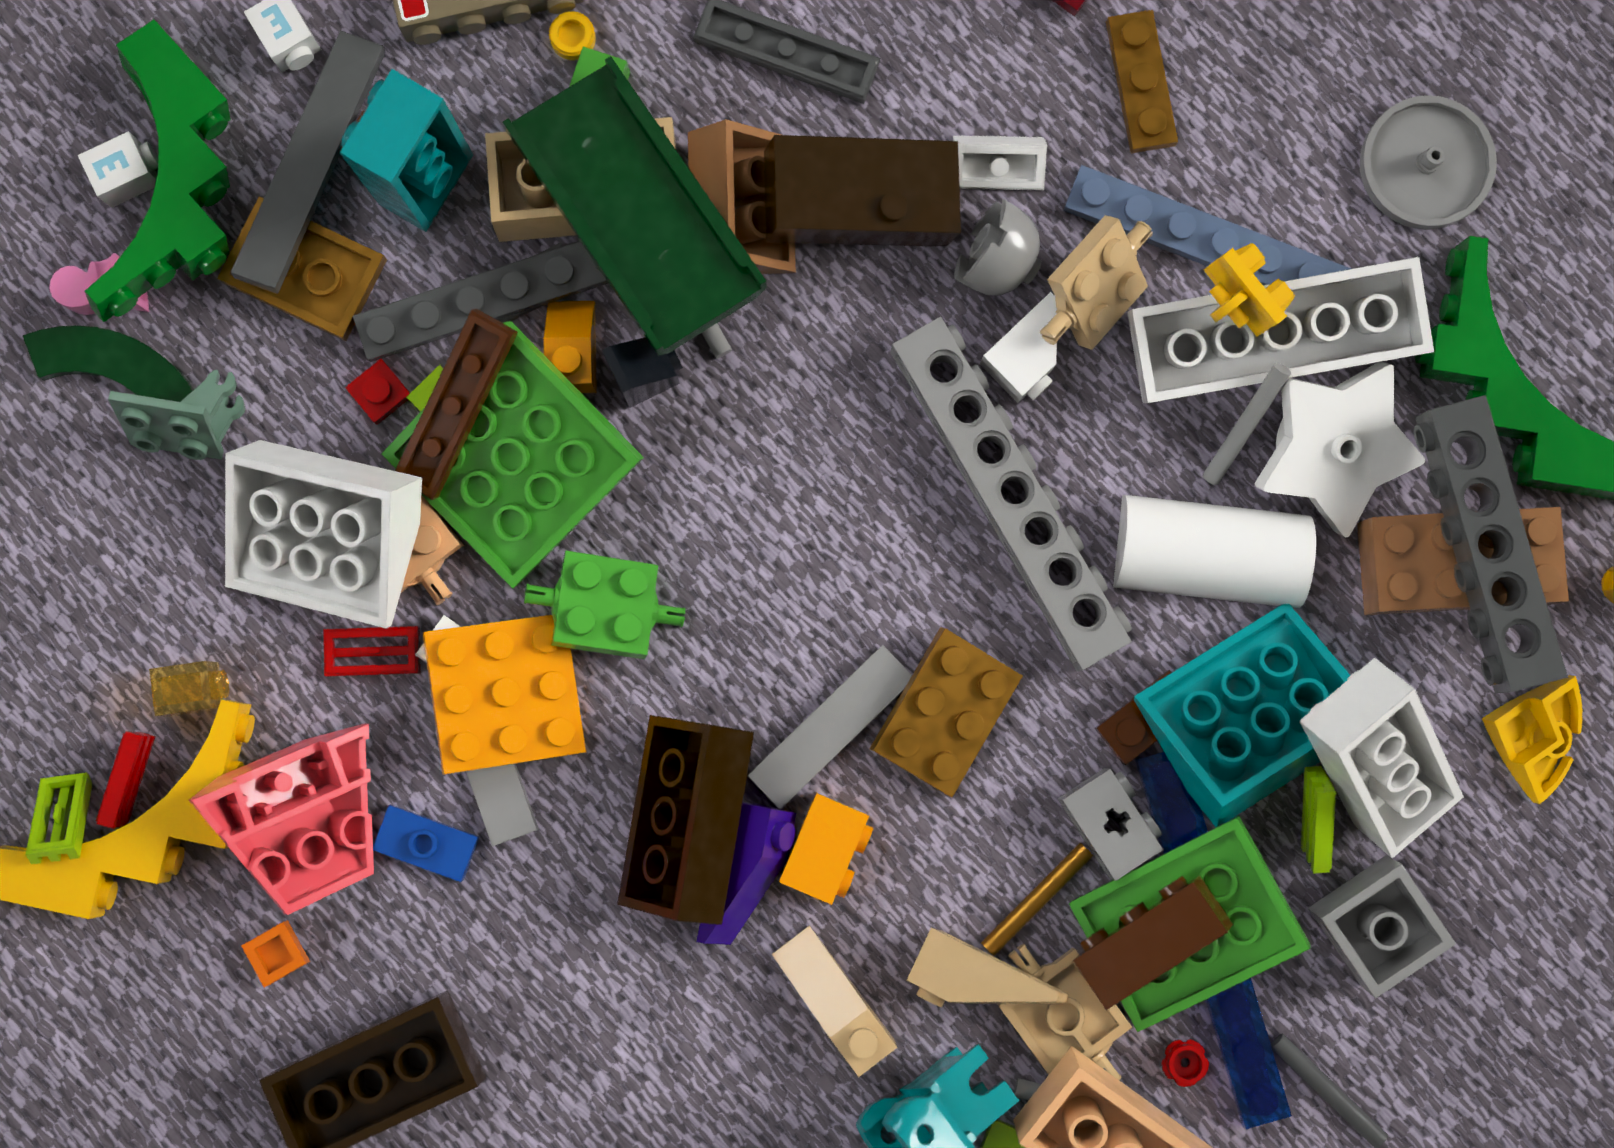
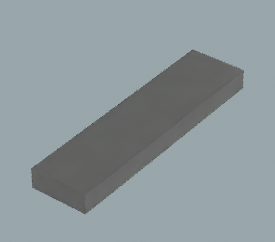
[693,0,880,104]

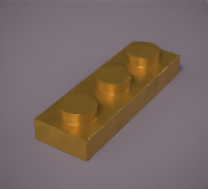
[1106,10,1178,153]

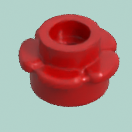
[1161,1039,1209,1087]

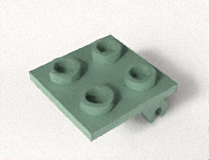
[108,370,245,460]

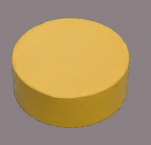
[549,11,596,60]

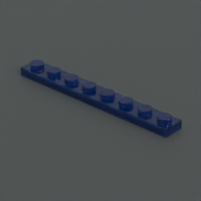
[1135,751,1292,1129]

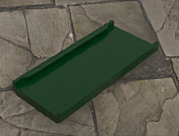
[503,56,767,356]

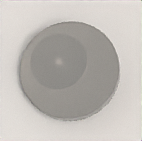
[1360,95,1497,230]

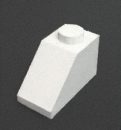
[980,292,1057,403]

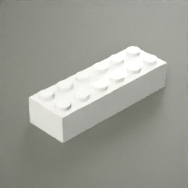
[1127,257,1434,403]

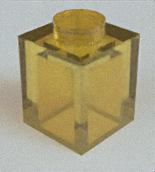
[149,661,229,717]

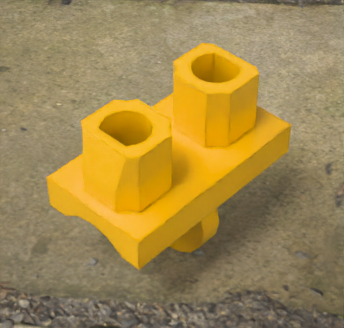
[1204,243,1295,337]

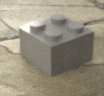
[1308,855,1456,998]

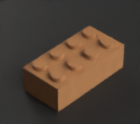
[1357,507,1569,615]

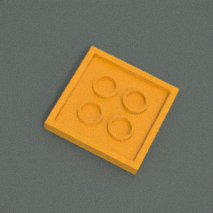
[423,615,586,775]

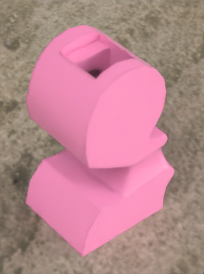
[49,253,149,315]

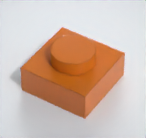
[241,920,310,988]

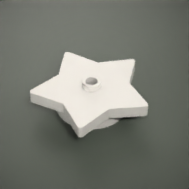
[1255,361,1425,538]

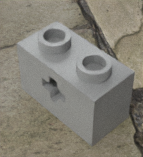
[1057,768,1163,881]

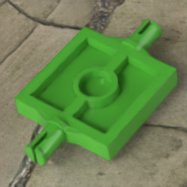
[524,551,685,659]

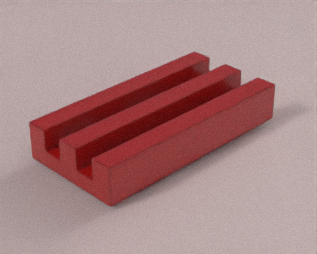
[323,626,421,677]
[96,731,156,829]

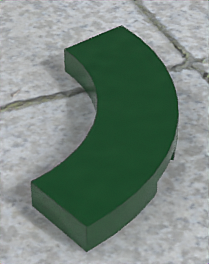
[22,325,194,402]

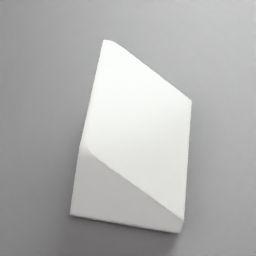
[953,136,1047,190]

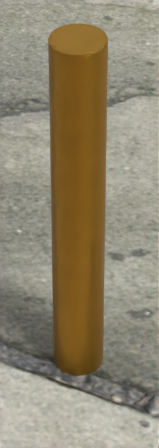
[981,843,1093,956]

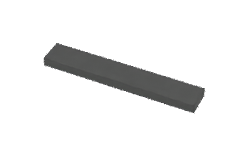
[231,30,385,294]

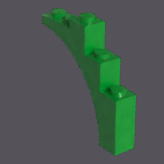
[84,19,231,322]
[1415,236,1614,500]

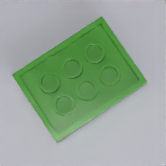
[1069,816,1311,1033]

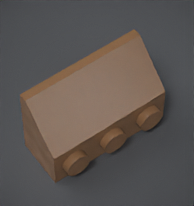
[688,119,796,274]

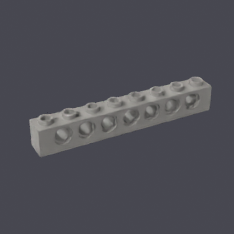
[890,317,1132,672]

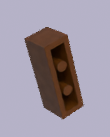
[1073,875,1233,1010]

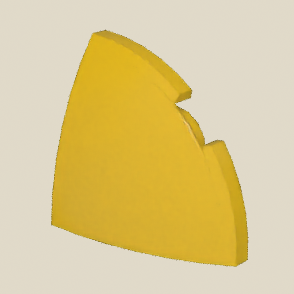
[1482,675,1583,804]

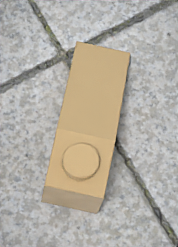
[772,925,898,1077]
[907,928,1069,1007]

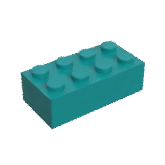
[340,69,474,232]

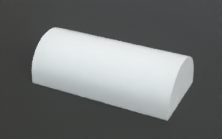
[1113,495,1316,608]

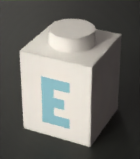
[244,0,321,73]
[78,131,158,208]

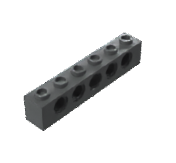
[1414,395,1568,694]

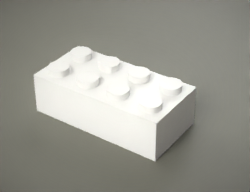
[1300,658,1464,858]

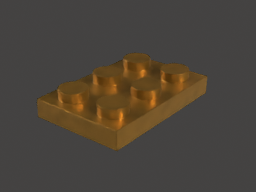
[217,196,387,341]
[869,627,1023,798]

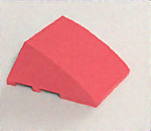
[189,723,374,915]

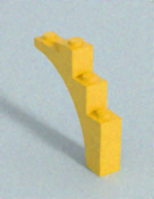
[0,700,255,919]

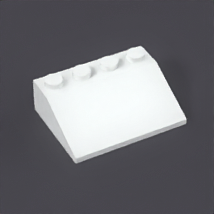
[225,440,422,628]

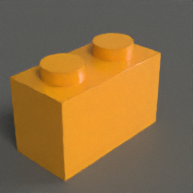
[779,792,873,905]

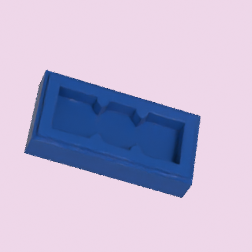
[373,805,479,882]

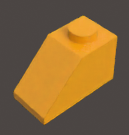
[543,301,597,393]

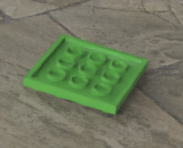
[381,321,644,589]

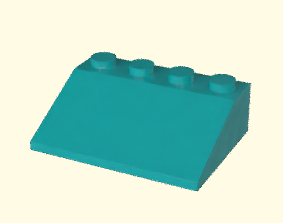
[1134,604,1351,827]

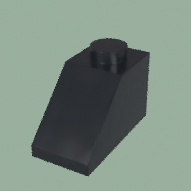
[602,337,683,408]

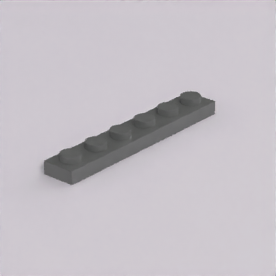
[353,241,608,362]

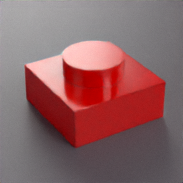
[345,358,410,425]

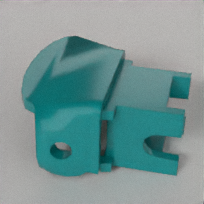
[856,1044,1019,1148]

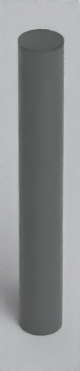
[1270,1033,1388,1148]

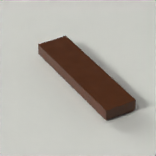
[395,309,518,500]

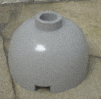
[954,199,1042,296]

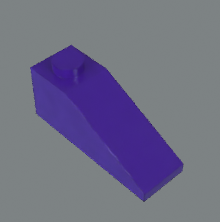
[696,802,796,945]

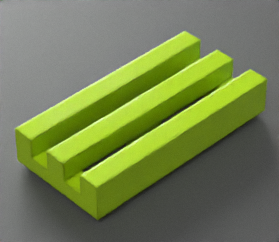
[1301,766,1336,874]
[25,772,92,864]

